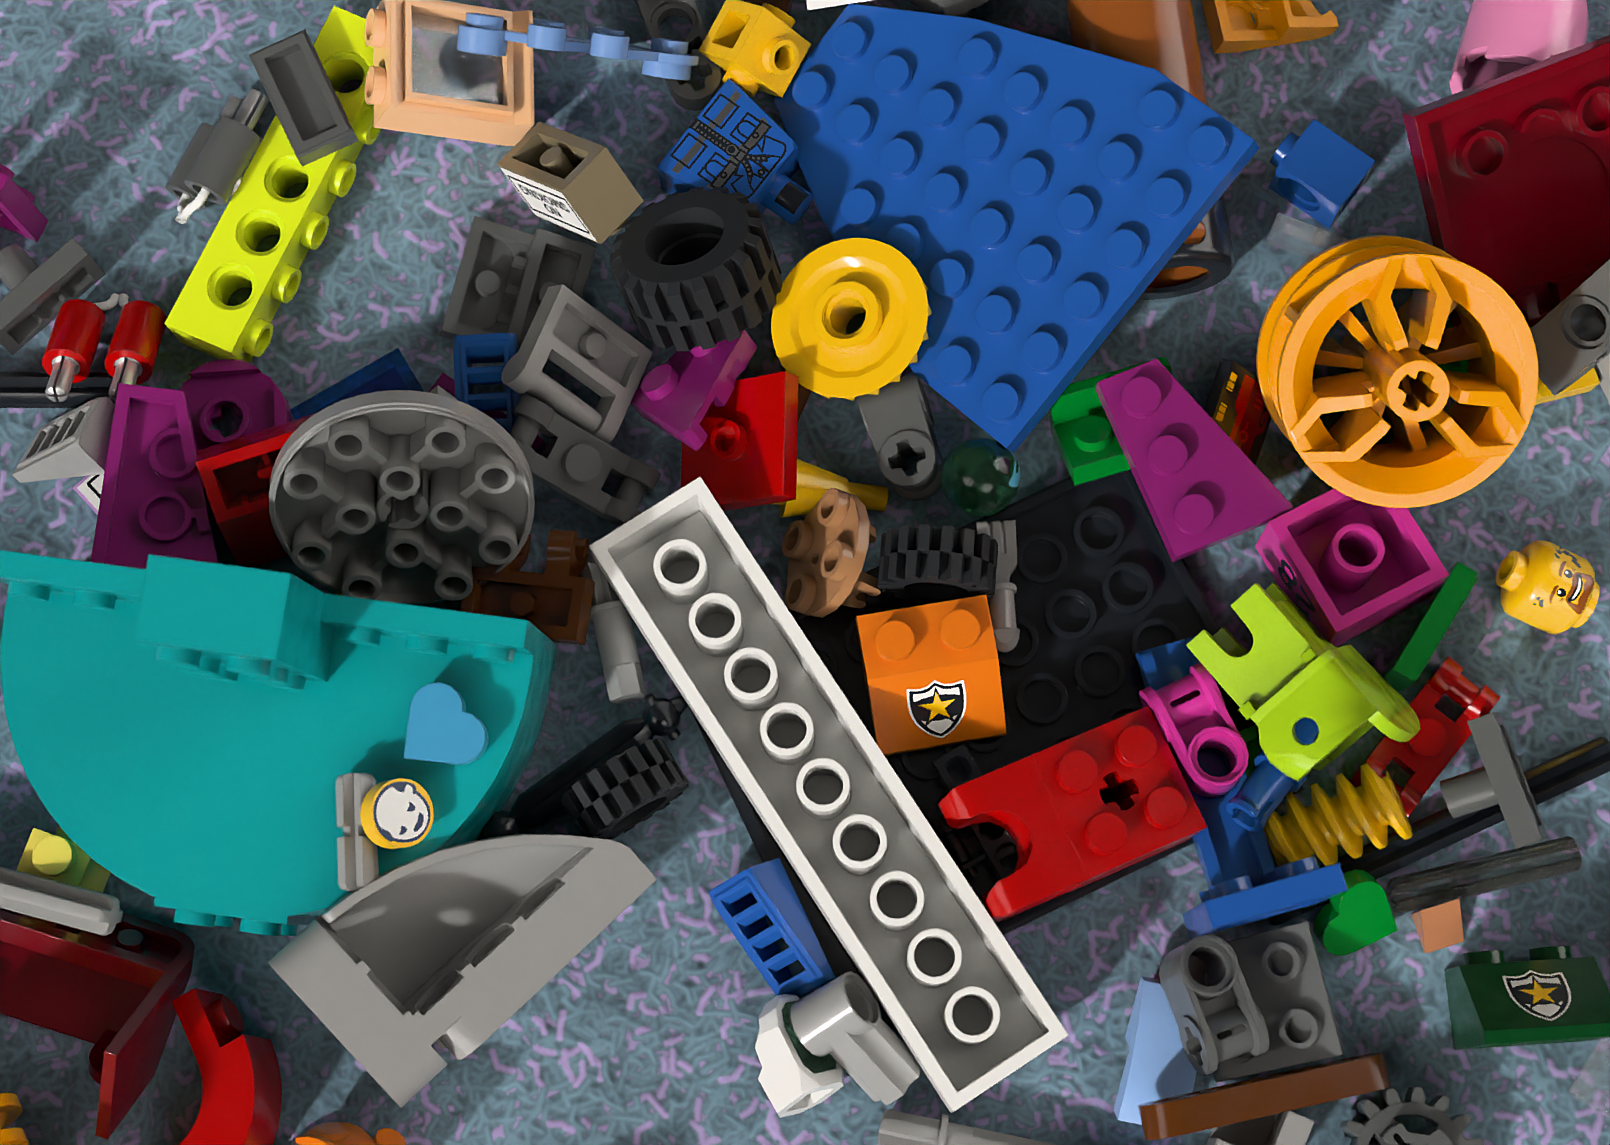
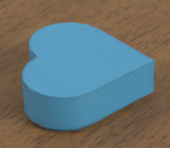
[404,682,489,765]

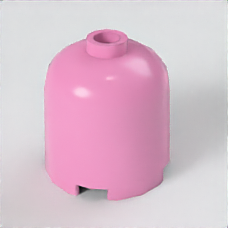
[1449,0,1589,95]

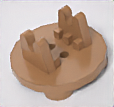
[782,488,881,618]

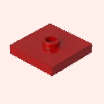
[681,371,798,511]

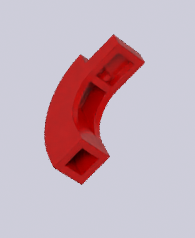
[172,988,282,1145]

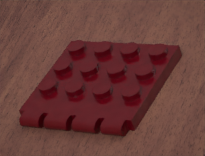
[1402,35,1610,328]

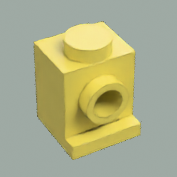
[16,826,111,893]

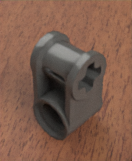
[857,372,945,501]
[1159,935,1269,1076]

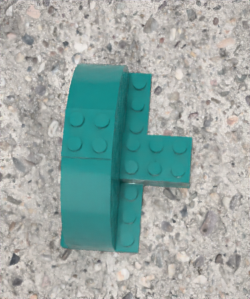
[0,550,558,936]

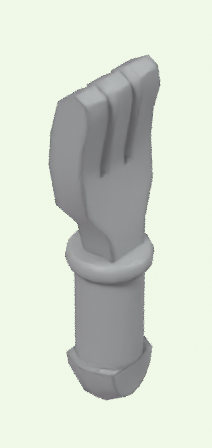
[976,520,1020,653]

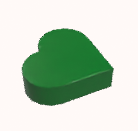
[1313,870,1398,956]

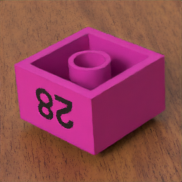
[1255,489,1449,647]

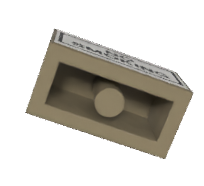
[497,122,644,244]

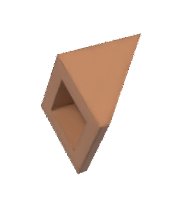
[1411,898,1464,954]

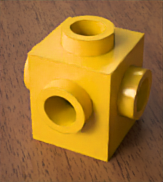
[698,0,811,98]

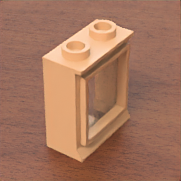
[364,0,535,146]

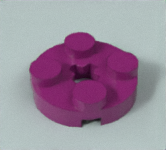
[173,359,292,452]

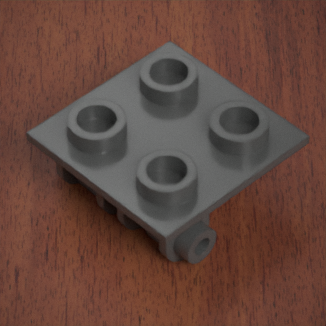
[1188,921,1344,1083]

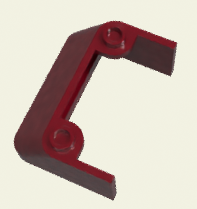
[0,908,195,1140]

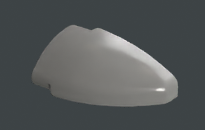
[267,834,657,1108]

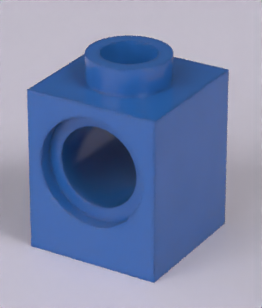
[1269,119,1376,229]

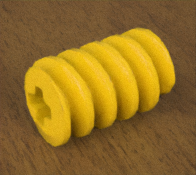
[1263,763,1413,867]

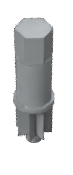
[581,553,647,704]

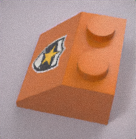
[856,594,1007,756]

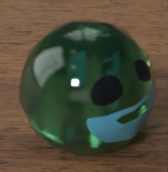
[940,437,1021,516]

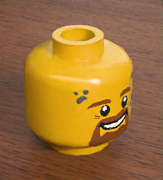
[1496,540,1600,635]

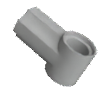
[790,971,920,1105]

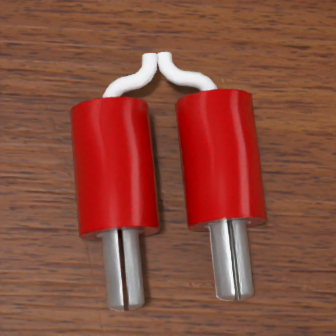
[42,293,167,402]

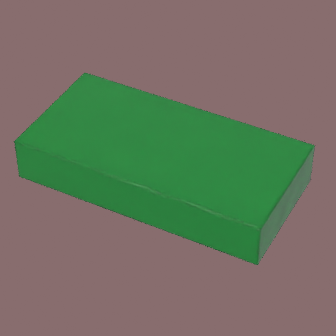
[1382,562,1478,692]

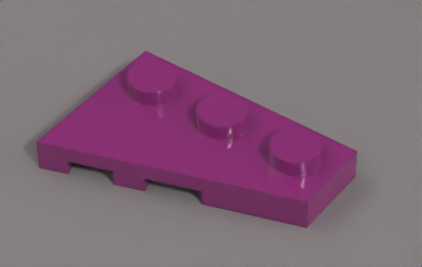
[1095,358,1294,562]

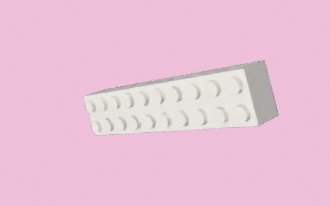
[589,477,1068,1113]

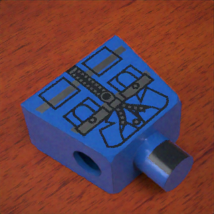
[657,79,813,225]

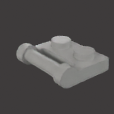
[501,284,653,444]

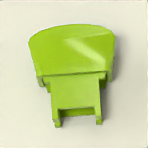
[1186,582,1421,781]

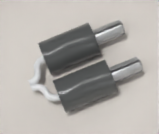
[165,89,269,224]

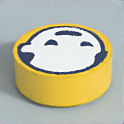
[360,778,434,849]

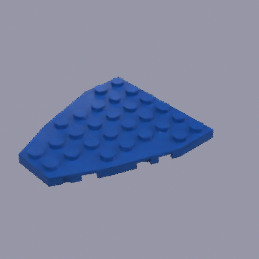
[774,4,1259,453]

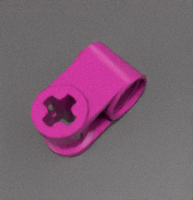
[1139,662,1249,798]

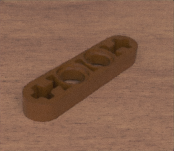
[1138,1052,1391,1140]

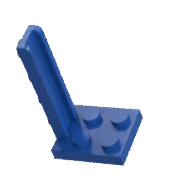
[1135,636,1348,940]

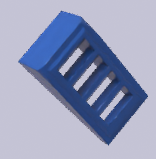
[453,333,523,433]
[708,858,836,998]

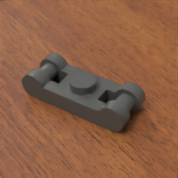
[509,395,661,527]

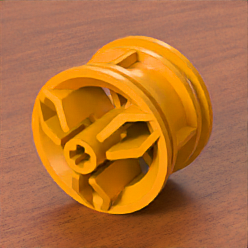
[1256,235,1539,508]

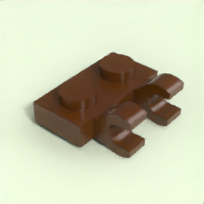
[460,529,595,645]

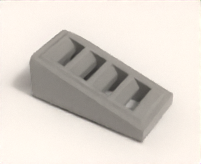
[12,397,115,483]

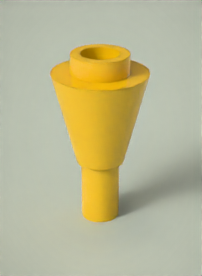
[773,459,888,518]

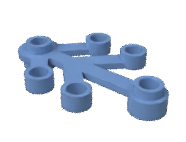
[456,12,699,80]

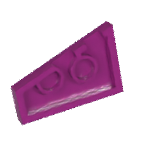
[90,383,219,569]

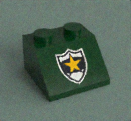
[1444,946,1610,1050]

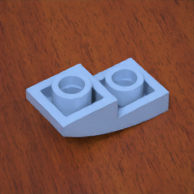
[1113,976,1197,1125]

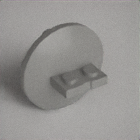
[269,385,535,605]

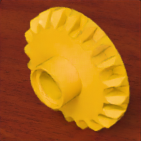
[771,238,932,401]

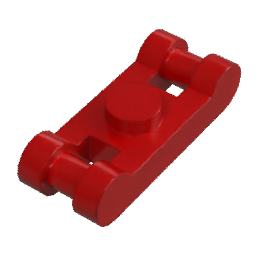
[1349,656,1501,817]

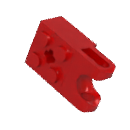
[938,705,1207,922]

